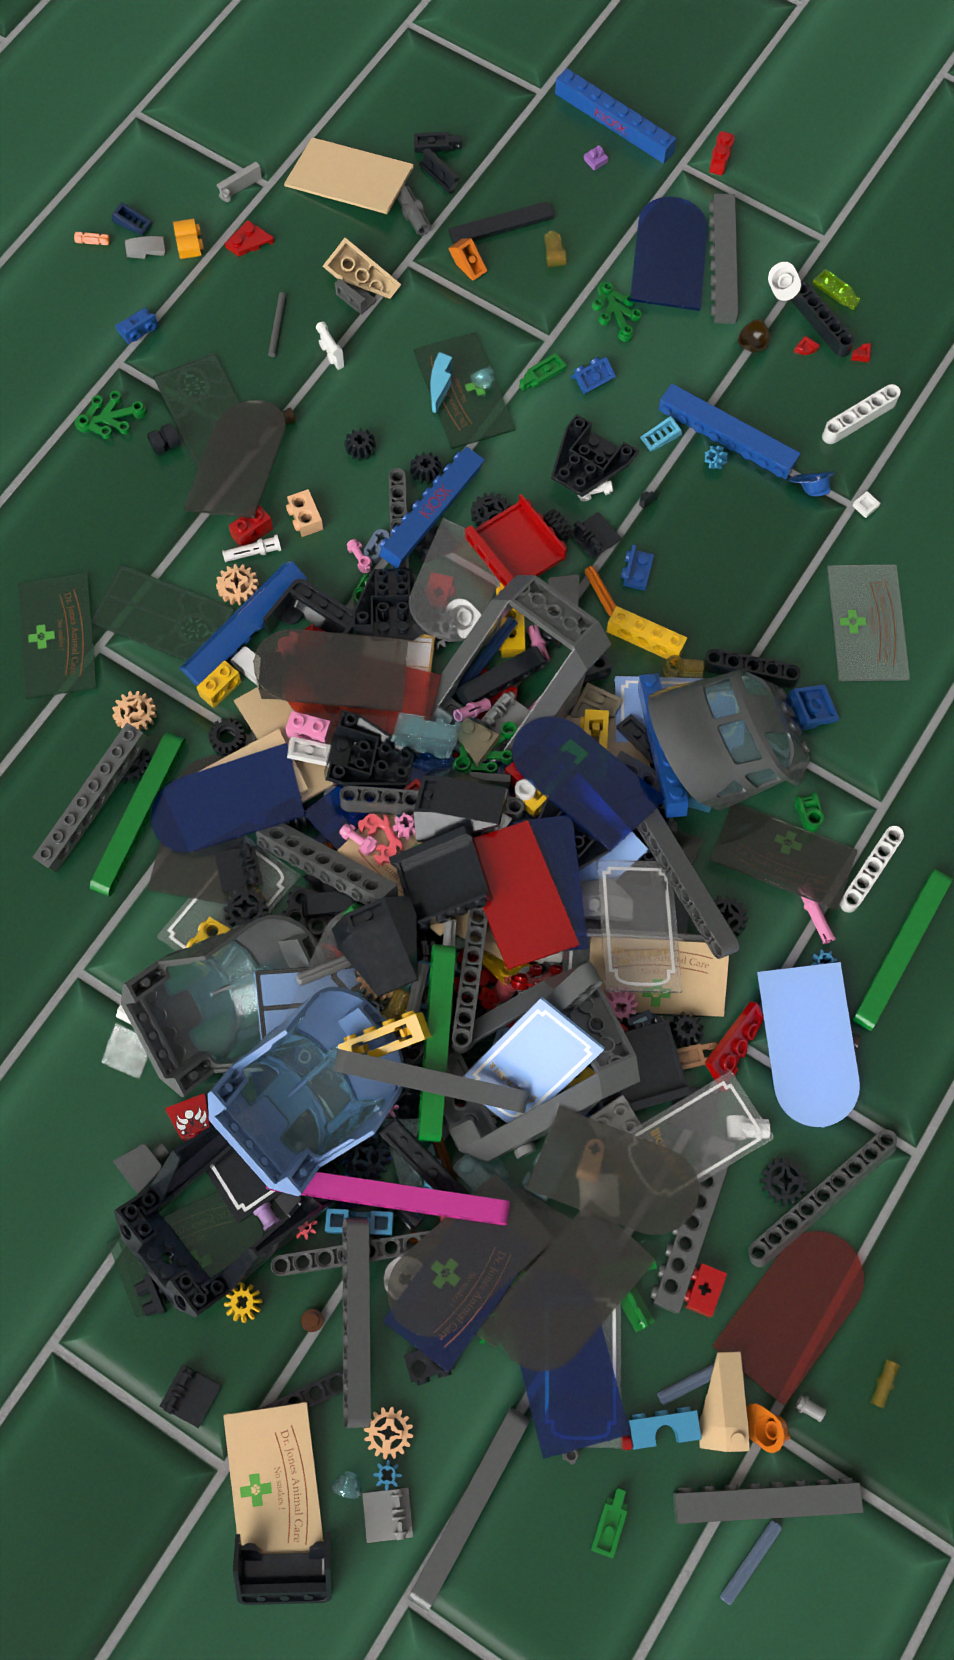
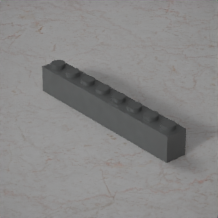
[709,194,738,324]
[673,1478,864,1524]

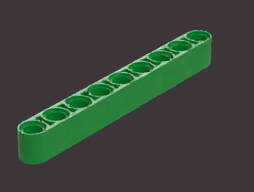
[90,731,187,897]
[852,868,953,1031]
[417,944,456,1142]

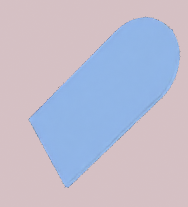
[757,962,860,1128]

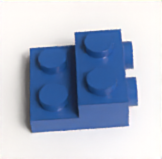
[786,684,840,730]

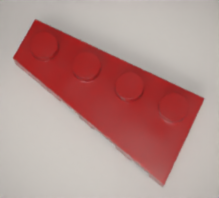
[704,1001,764,1092]

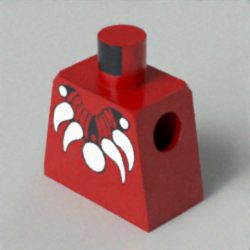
[165,1093,212,1141]

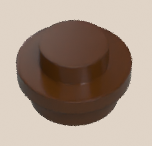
[301,1309,324,1332]

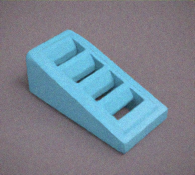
[640,416,682,452]

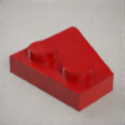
[225,220,274,257]

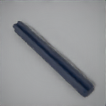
[453,617,518,699]

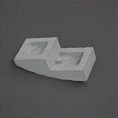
[125,236,165,259]

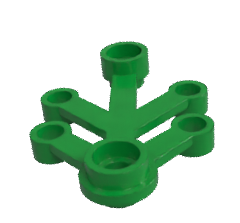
[592,282,642,342]
[75,391,147,439]
[453,721,517,774]

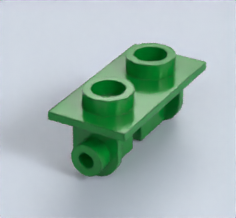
[613,1281,655,1333]

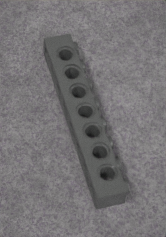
[32,723,149,872]
[256,817,398,905]
[650,1135,736,1314]

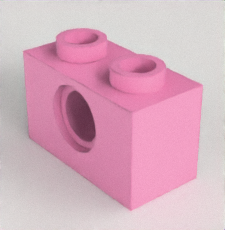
[286,711,332,744]

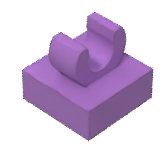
[584,145,608,171]

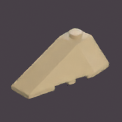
[323,238,401,299]
[699,1351,750,1452]

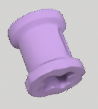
[253,1202,281,1232]

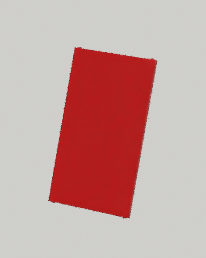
[474,821,580,970]

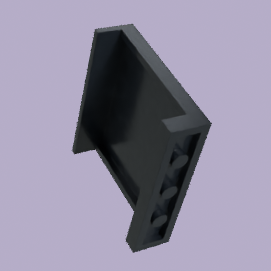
[389,826,493,932]
[593,1016,691,1111]

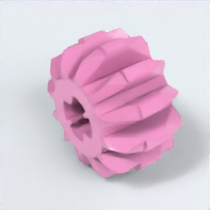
[605,986,638,1023]

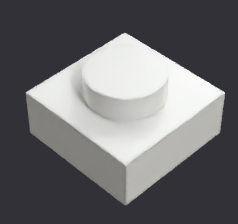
[852,492,881,518]

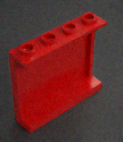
[465,494,567,587]

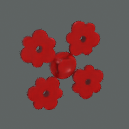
[453,948,499,1010]

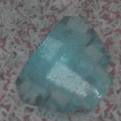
[470,366,494,390]
[331,1470,362,1500]

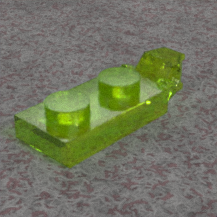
[813,269,860,310]

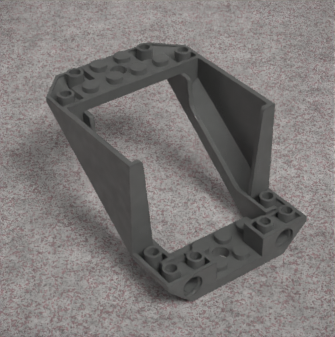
[425,575,611,774]
[443,965,640,1162]

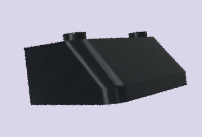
[263,579,355,669]
[233,1532,332,1605]

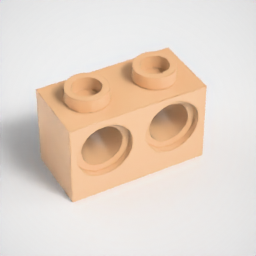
[286,489,323,537]

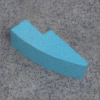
[430,352,452,413]

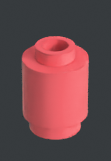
[492,976,517,1003]

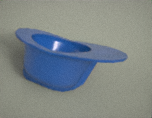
[789,471,834,496]

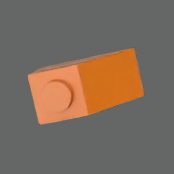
[448,238,487,280]

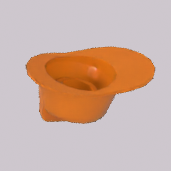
[746,1404,791,1453]

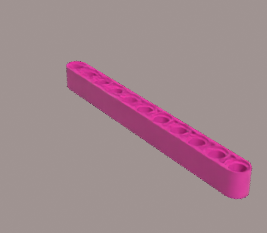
[266,1172,510,1225]

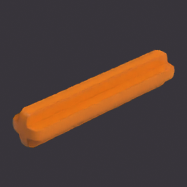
[585,566,616,616]

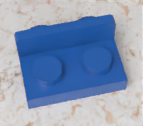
[115,308,158,345]
[571,357,616,394]
[621,545,654,591]

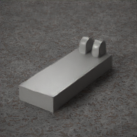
[217,162,262,202]

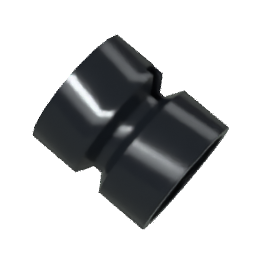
[146,423,181,456]

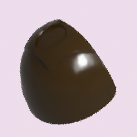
[738,319,770,352]

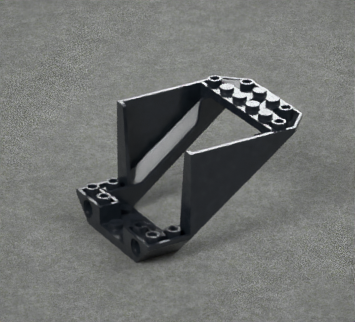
[114,1098,339,1317]

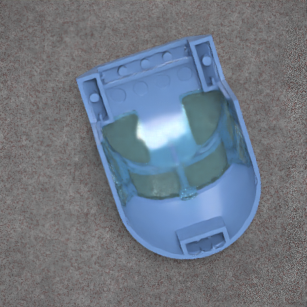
[208,987,404,1196]

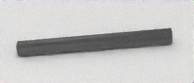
[268,292,286,357]

